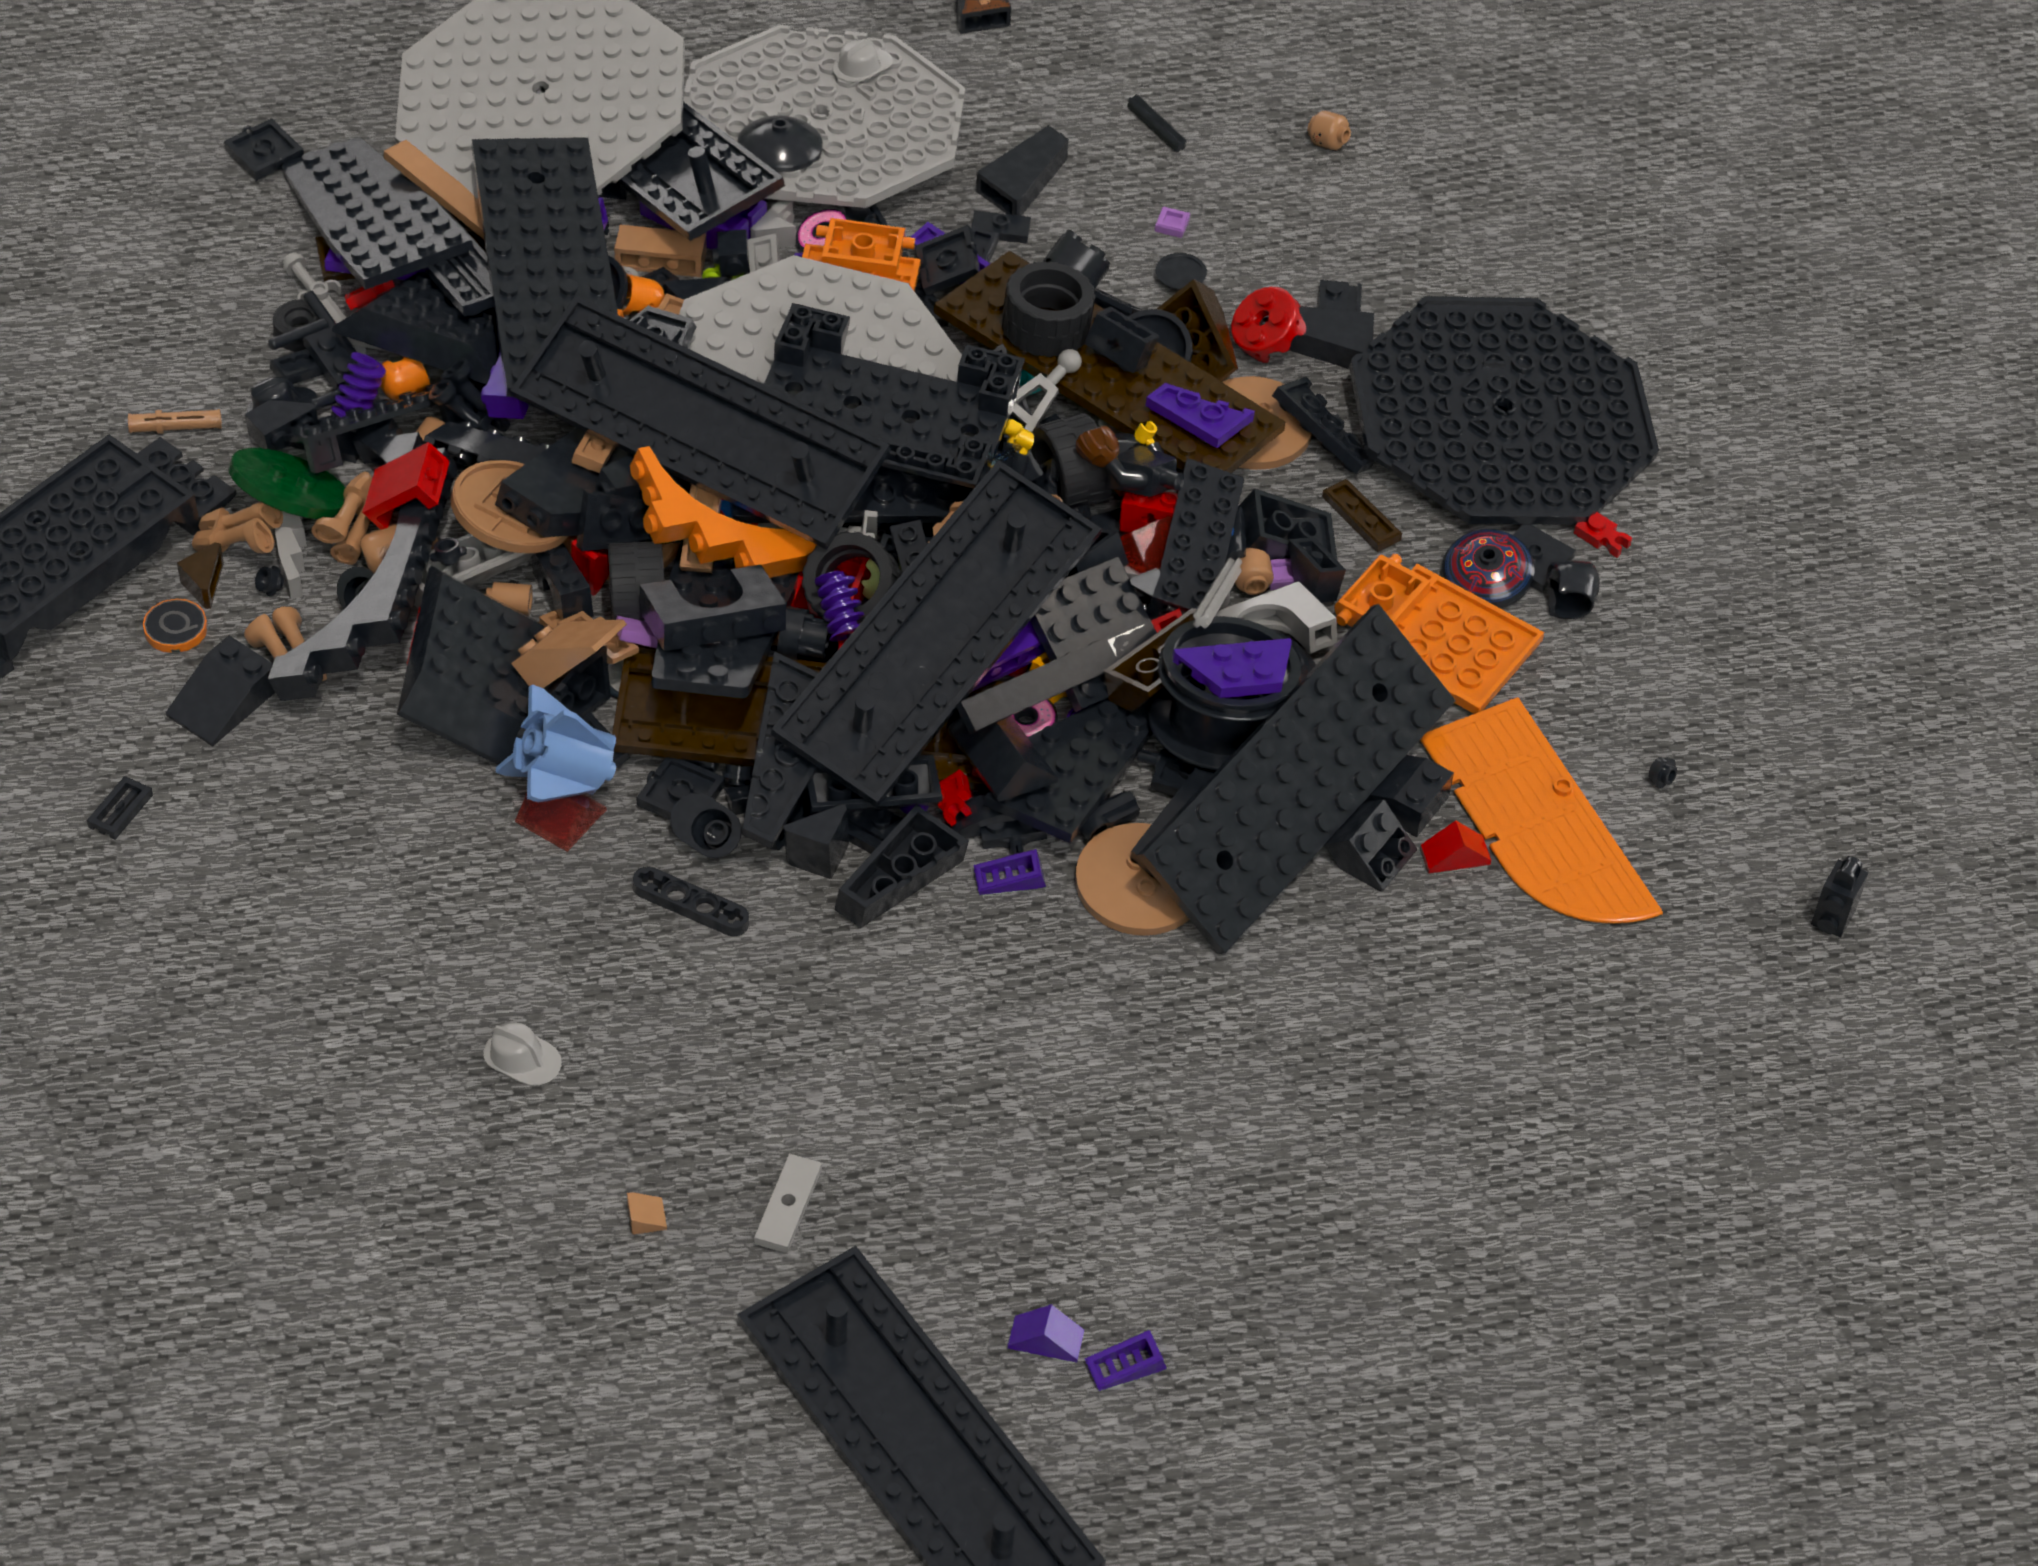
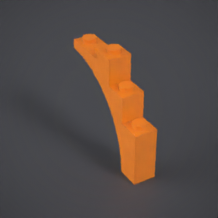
[630,446,817,578]

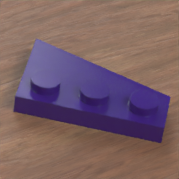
[1145,383,1255,448]

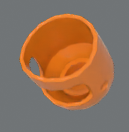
[622,274,665,317]
[380,356,430,401]

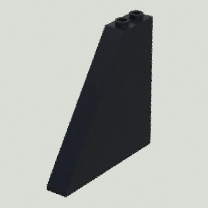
[495,428,630,537]

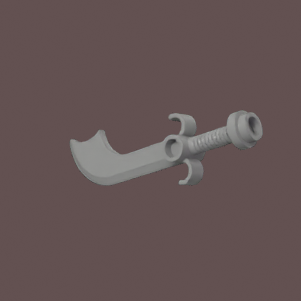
[283,252,366,355]

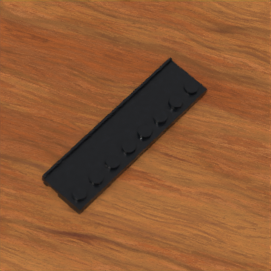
[423,195,494,317]

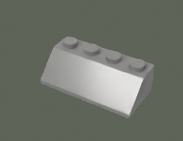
[414,533,534,608]

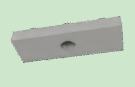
[754,1154,822,1254]

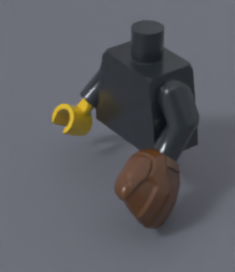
[1076,421,1185,497]

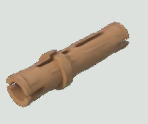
[128,409,222,434]

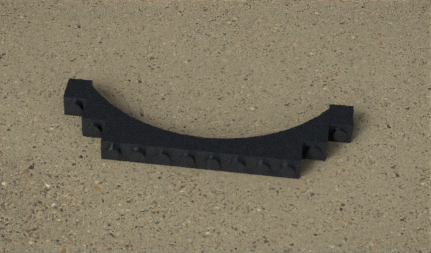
[268,418,457,701]

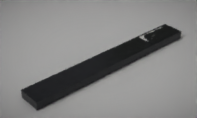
[956,618,1157,734]

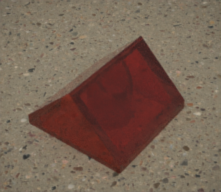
[1120,515,1171,574]
[515,794,607,852]

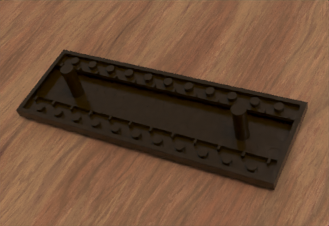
[933,250,1286,473]
[612,644,1004,791]

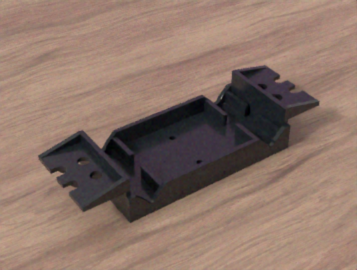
[0,434,237,679]

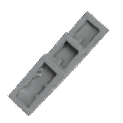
[275,511,307,600]

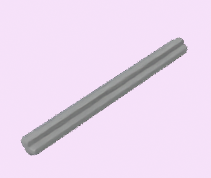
[1193,557,1242,629]

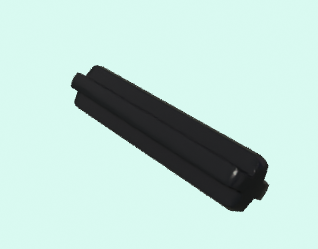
[1127,95,1186,152]

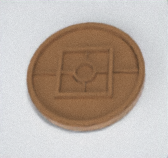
[1222,376,1312,470]
[451,460,568,553]
[1075,823,1190,936]

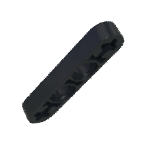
[633,867,749,937]

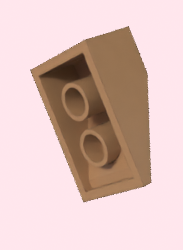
[511,619,627,688]

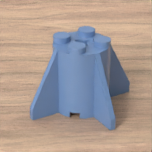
[496,685,616,803]

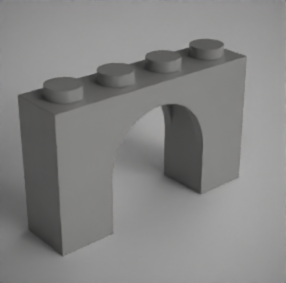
[1215,581,1337,653]

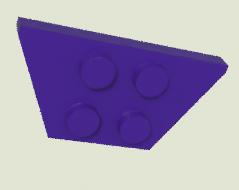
[1172,638,1292,698]

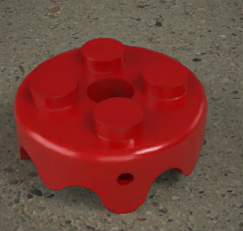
[1231,286,1306,363]

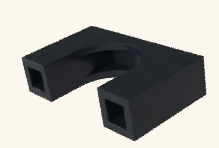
[640,564,786,651]

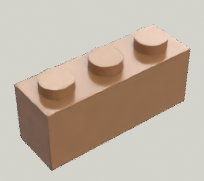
[614,225,707,277]

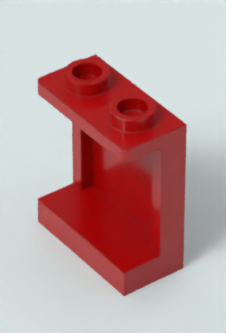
[362,442,450,530]

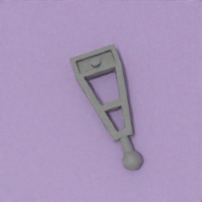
[963,349,1082,455]

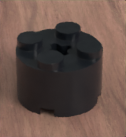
[1042,229,1110,289]

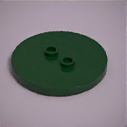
[228,448,346,519]

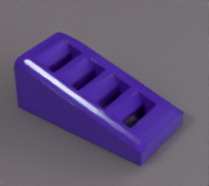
[973,849,1046,895]
[1085,1330,1167,1391]

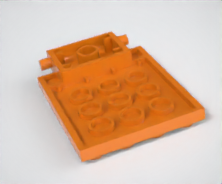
[802,218,921,292]
[1334,554,1544,714]

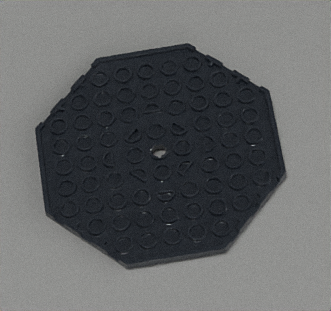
[1349,296,1659,525]

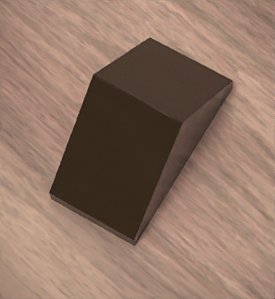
[177,542,224,609]

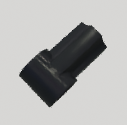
[1080,791,1140,841]

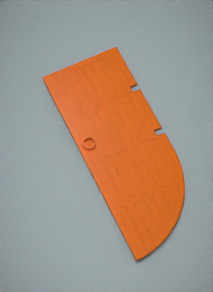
[1420,697,1663,924]

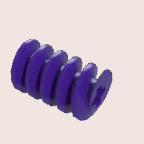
[331,352,386,417]
[814,571,865,642]

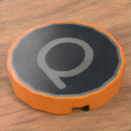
[143,599,207,653]

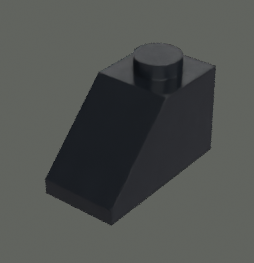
[1288,537,1346,603]

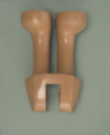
[311,471,372,565]
[192,501,283,554]
[244,607,327,681]

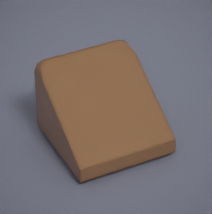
[627,1192,667,1235]

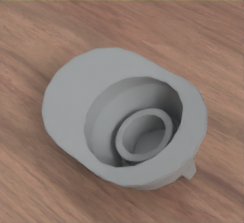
[833,39,893,83]
[484,1023,562,1086]

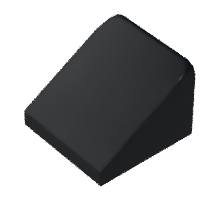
[724,783,751,815]

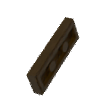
[1322,479,1402,552]

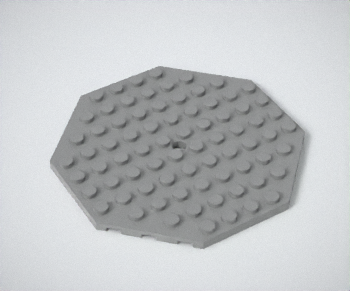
[395,0,685,198]
[683,25,965,208]
[679,255,962,423]

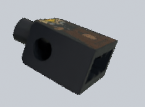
[956,0,1012,34]

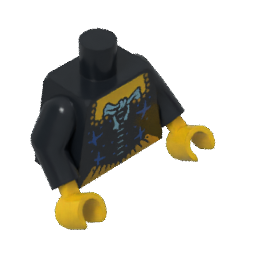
[989,419,1043,481]

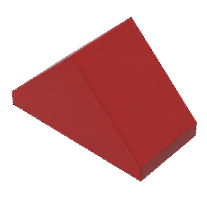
[571,539,609,596]
[1420,820,1492,874]

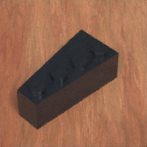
[834,804,969,928]

